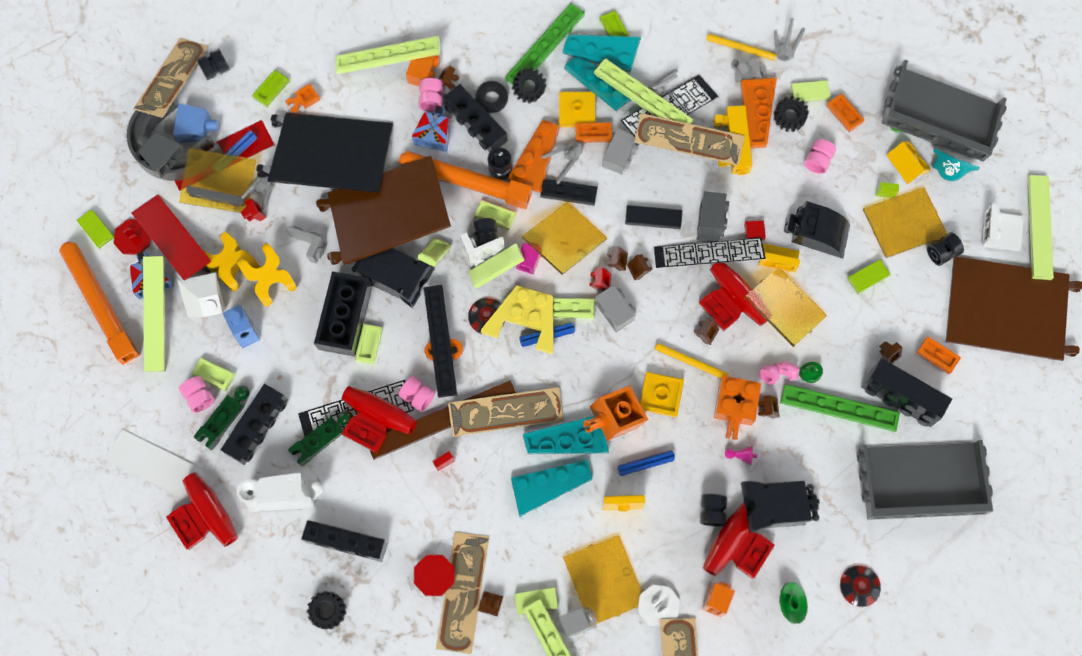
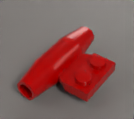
[699,263,772,332]
[342,386,417,454]
[166,472,238,550]
[702,501,775,579]

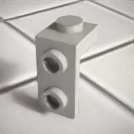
[286,226,325,264]

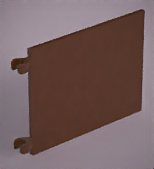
[316,155,451,265]
[945,256,1082,361]

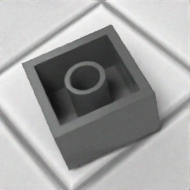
[696,191,729,242]

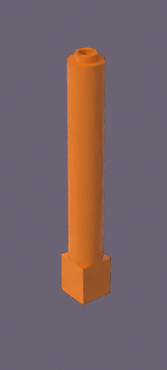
[399,151,532,210]
[59,242,140,365]

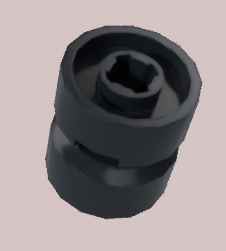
[196,49,230,81]
[487,147,512,180]
[472,218,498,247]
[926,232,964,266]
[700,494,727,527]

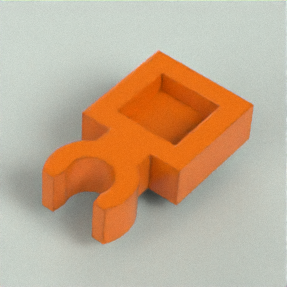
[285,83,320,113]

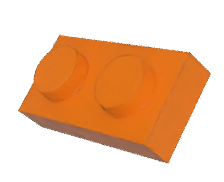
[826,93,865,133]
[575,122,612,143]
[916,336,961,375]

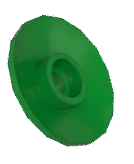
[779,582,808,624]

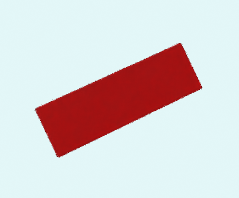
[175,120,275,191]
[131,195,211,281]

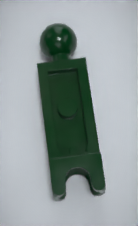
[194,385,250,450]
[288,411,353,466]

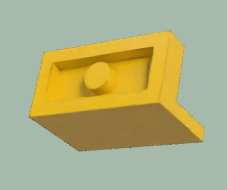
[886,141,931,184]
[758,243,800,273]

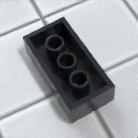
[314,271,372,357]
[861,358,953,427]

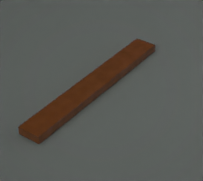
[370,380,516,460]

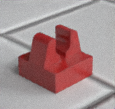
[240,198,266,222]
[589,267,612,291]

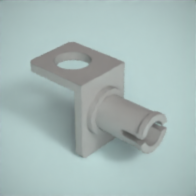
[731,58,766,83]

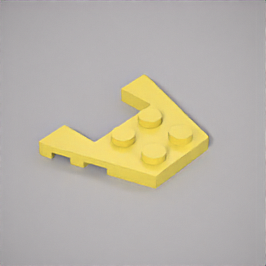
[481,286,553,355]

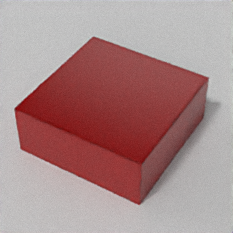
[744,220,766,241]
[432,451,455,471]

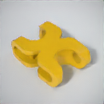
[203,231,260,292]
[237,242,297,307]

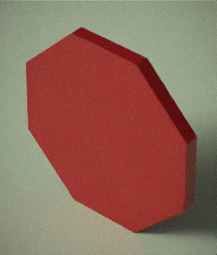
[113,219,152,255]
[413,555,455,596]

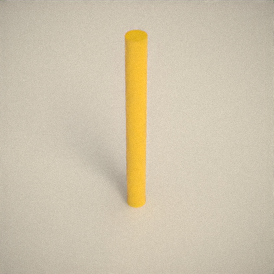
[706,33,776,61]
[655,343,729,378]

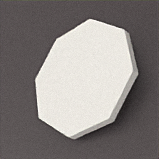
[637,584,680,627]

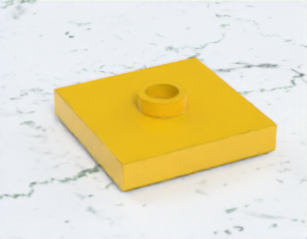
[559,92,595,127]
[640,372,684,418]
[602,495,645,512]

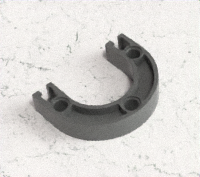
[126,101,224,181]

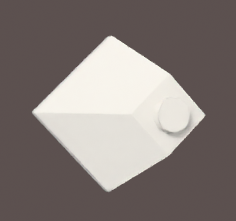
[178,272,226,318]

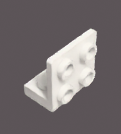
[982,203,1023,252]
[460,232,505,268]

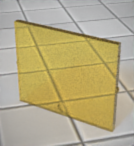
[179,148,256,213]
[863,187,947,258]
[522,201,607,275]
[745,267,827,347]
[563,535,642,624]

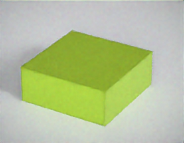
[876,182,899,198]

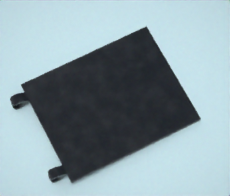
[256,112,393,193]

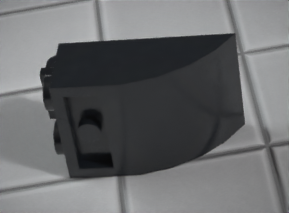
[784,201,850,259]

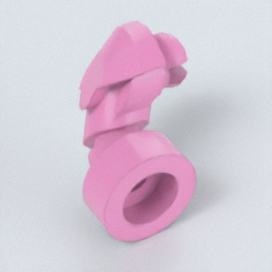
[759,361,800,385]

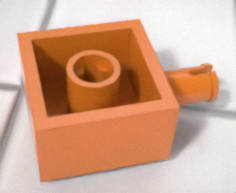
[713,376,762,440]
[583,385,649,441]

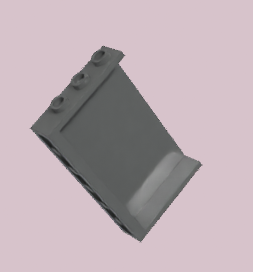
[881,60,1007,162]
[857,440,993,520]

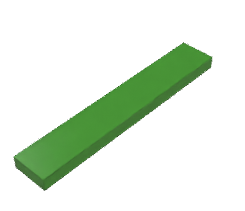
[505,3,585,85]
[780,384,900,432]

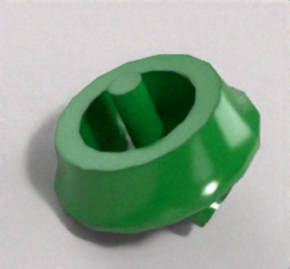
[799,362,823,383]

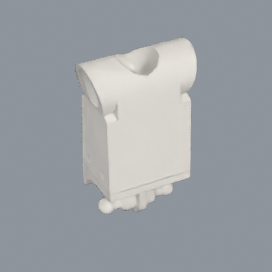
[236,473,324,512]

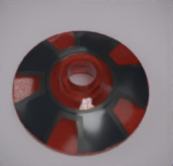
[468,298,505,335]
[840,566,881,607]

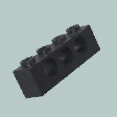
[443,84,508,152]
[220,383,288,465]
[301,520,388,562]

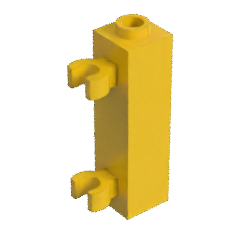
[713,105,753,175]

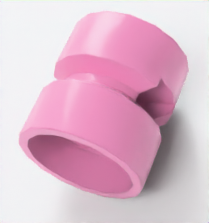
[418,78,443,112]
[804,139,837,174]
[179,376,215,413]
[398,376,435,412]

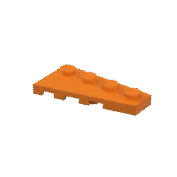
[740,78,777,148]
[508,119,559,194]

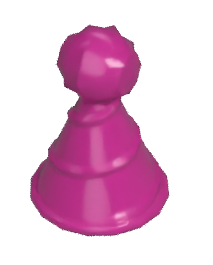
[725,446,757,466]

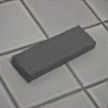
[186,185,246,207]

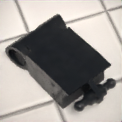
[351,248,435,308]
[741,481,820,533]

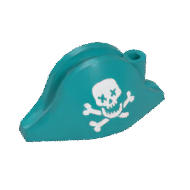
[932,148,980,181]

